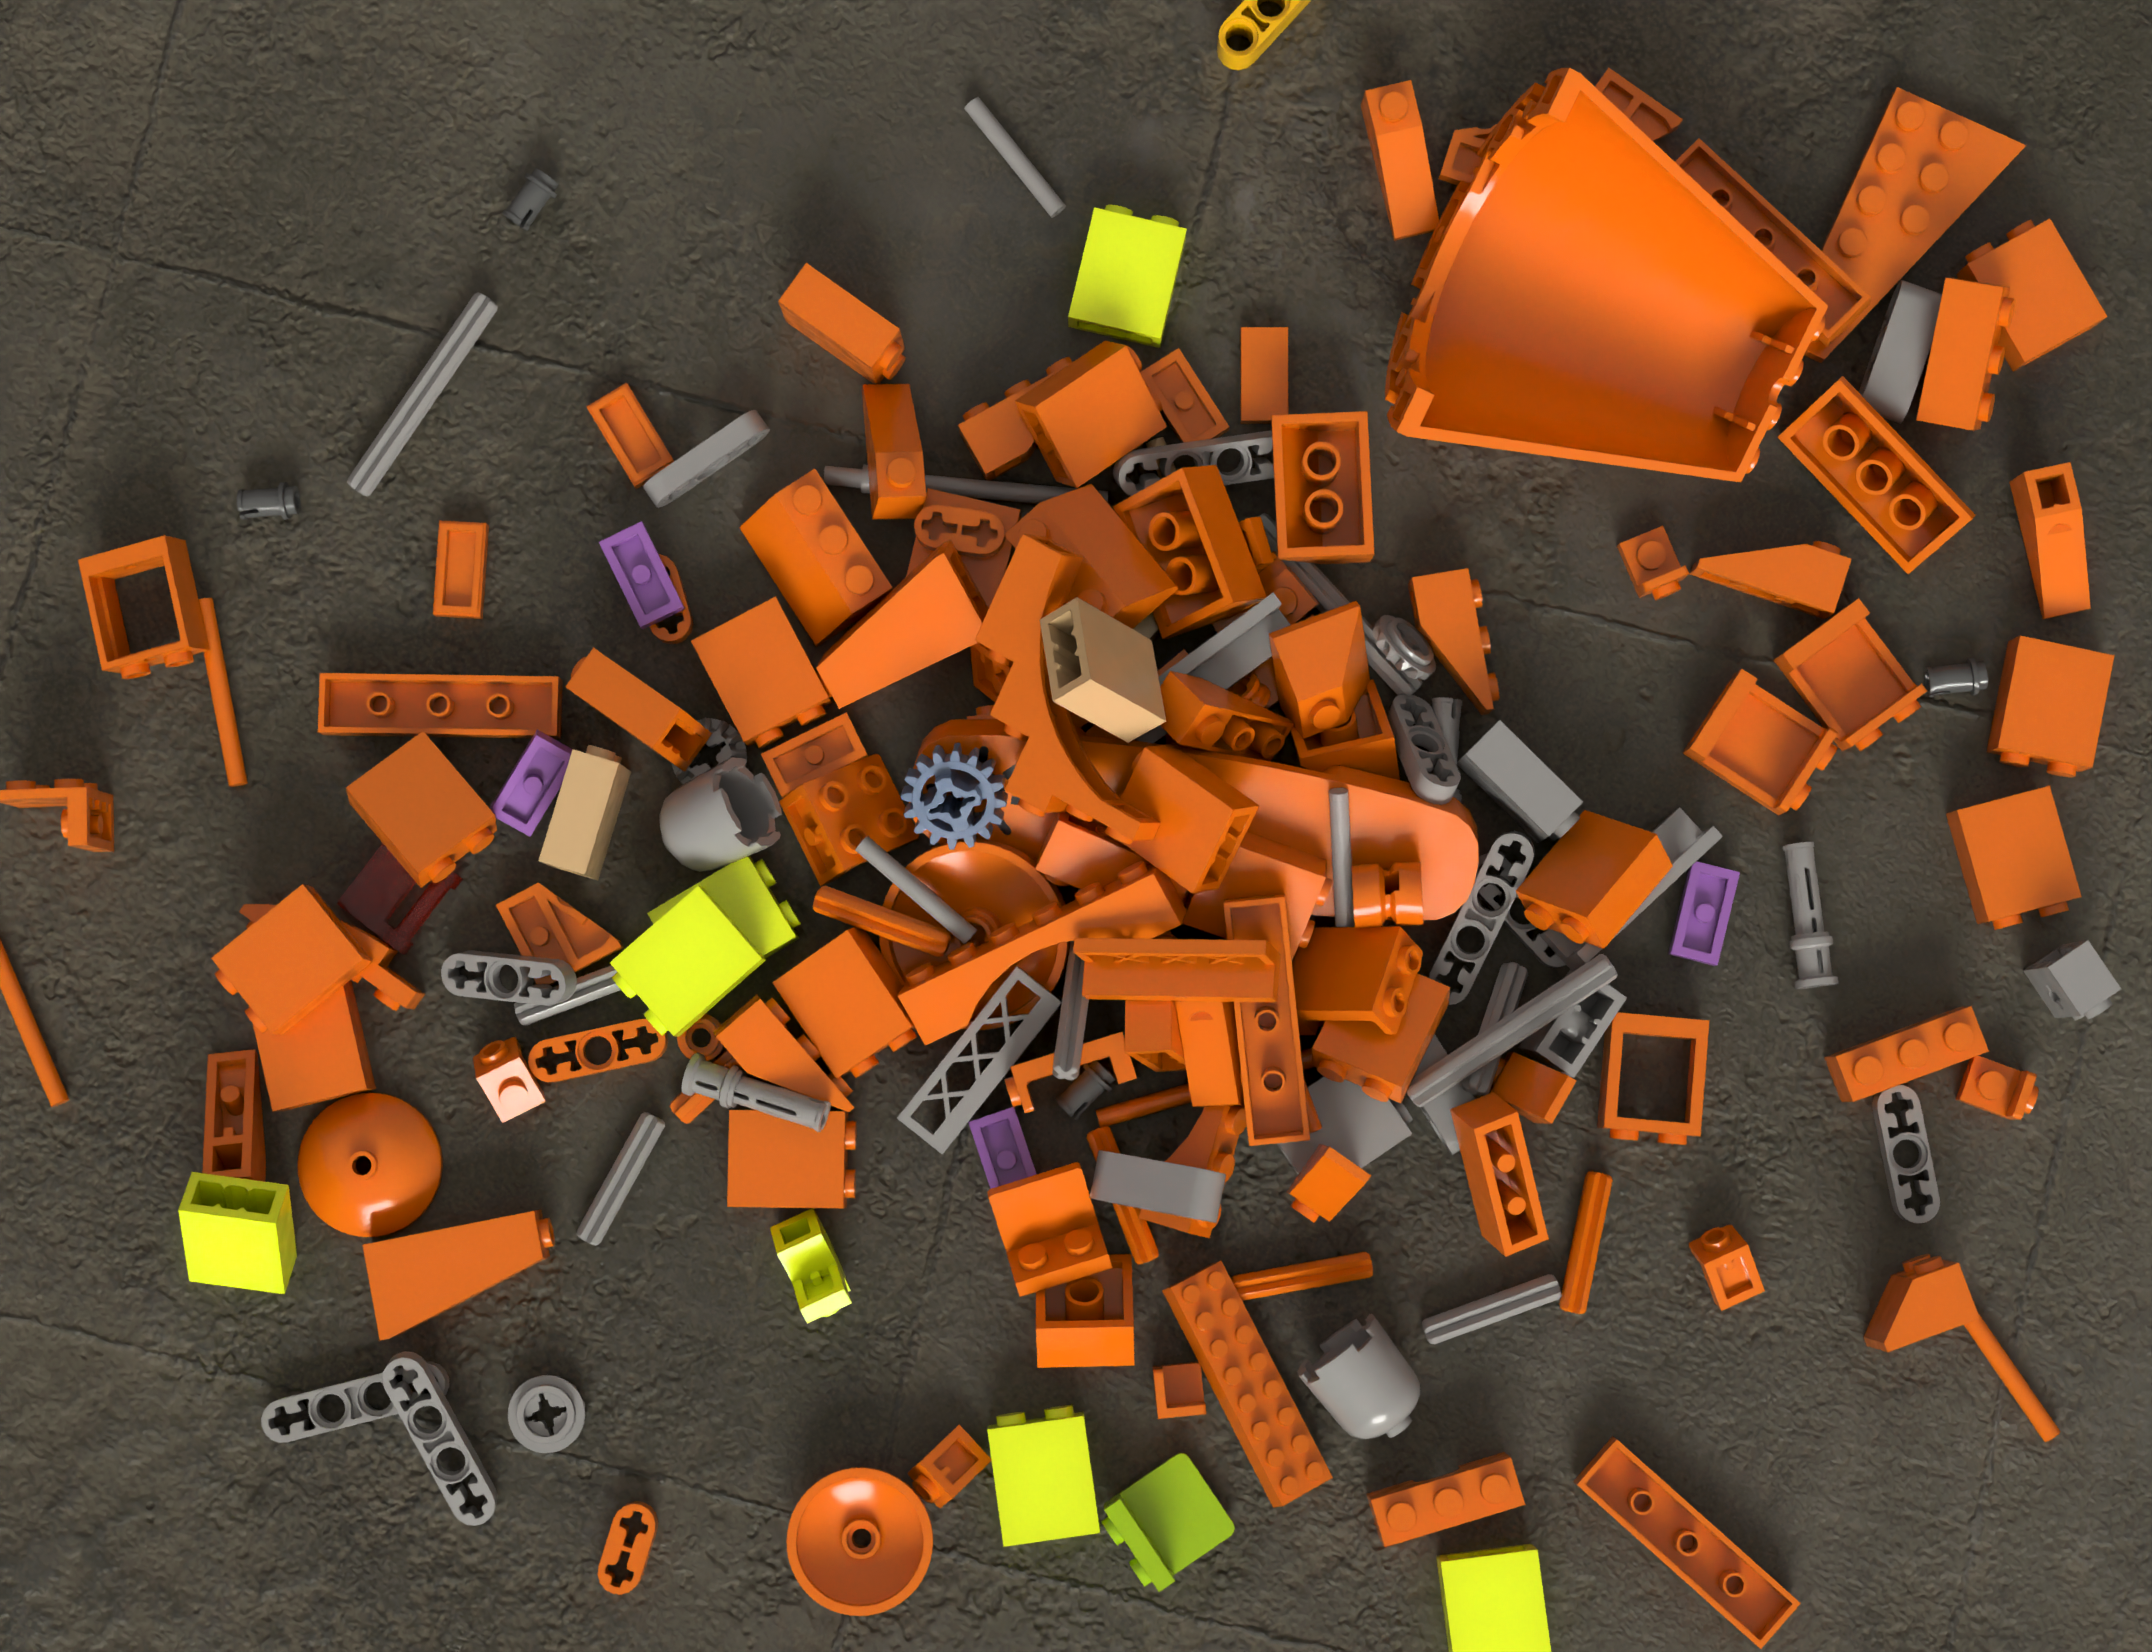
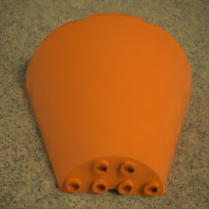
[1385,68,1828,483]

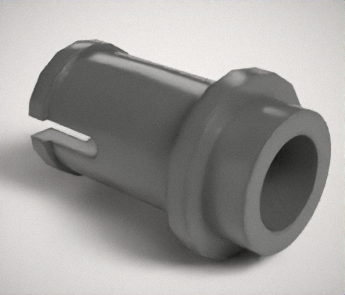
[502,168,559,231]
[237,482,301,520]
[1924,658,1988,697]
[1055,1060,1116,1121]

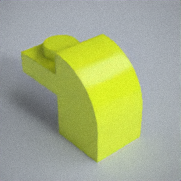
[770,1208,852,1324]

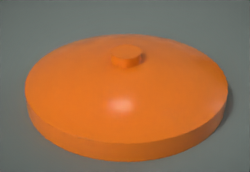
[879,838,1070,1030]

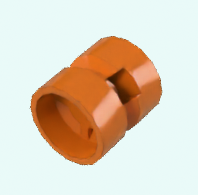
[1352,861,1424,928]

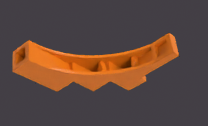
[975,534,1161,845]

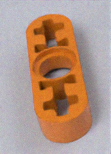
[528,1019,668,1082]

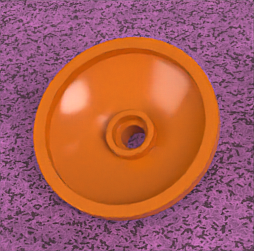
[297,1093,443,1237]
[786,1467,933,1616]

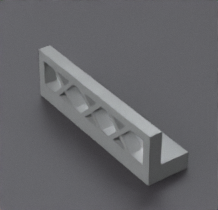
[1135,592,1290,743]
[1540,807,1723,971]
[897,966,1062,1154]

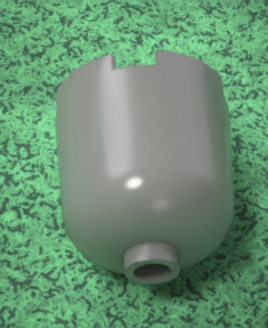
[659,758,782,872]
[1297,1314,1421,1439]

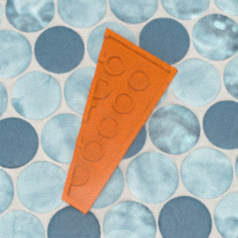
[1804,87,2026,363]

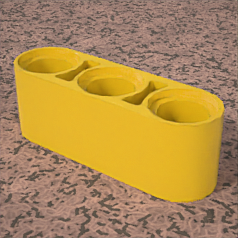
[1217,0,1311,70]

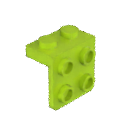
[1101,1453,1235,1592]

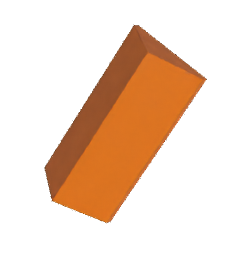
[1778,376,1976,574]

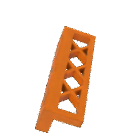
[1073,938,1281,1002]

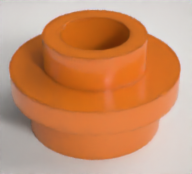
[677,1014,724,1061]

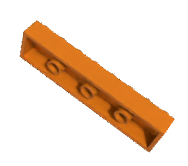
[1675,138,1871,347]
[318,673,563,739]
[1223,894,1310,1146]
[1162,1261,1333,1507]
[1573,1436,1801,1649]

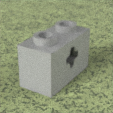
[2023,940,2121,1021]
[1518,969,1627,1078]

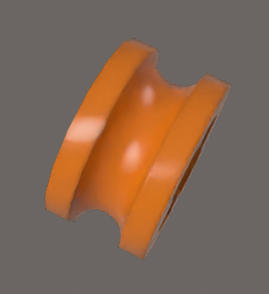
[1227,672,1271,707]

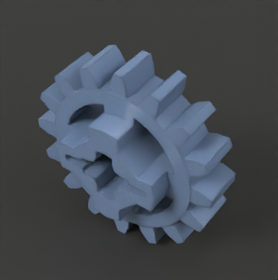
[901,743,1008,850]

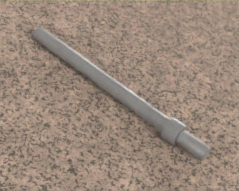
[824,464,1108,504]

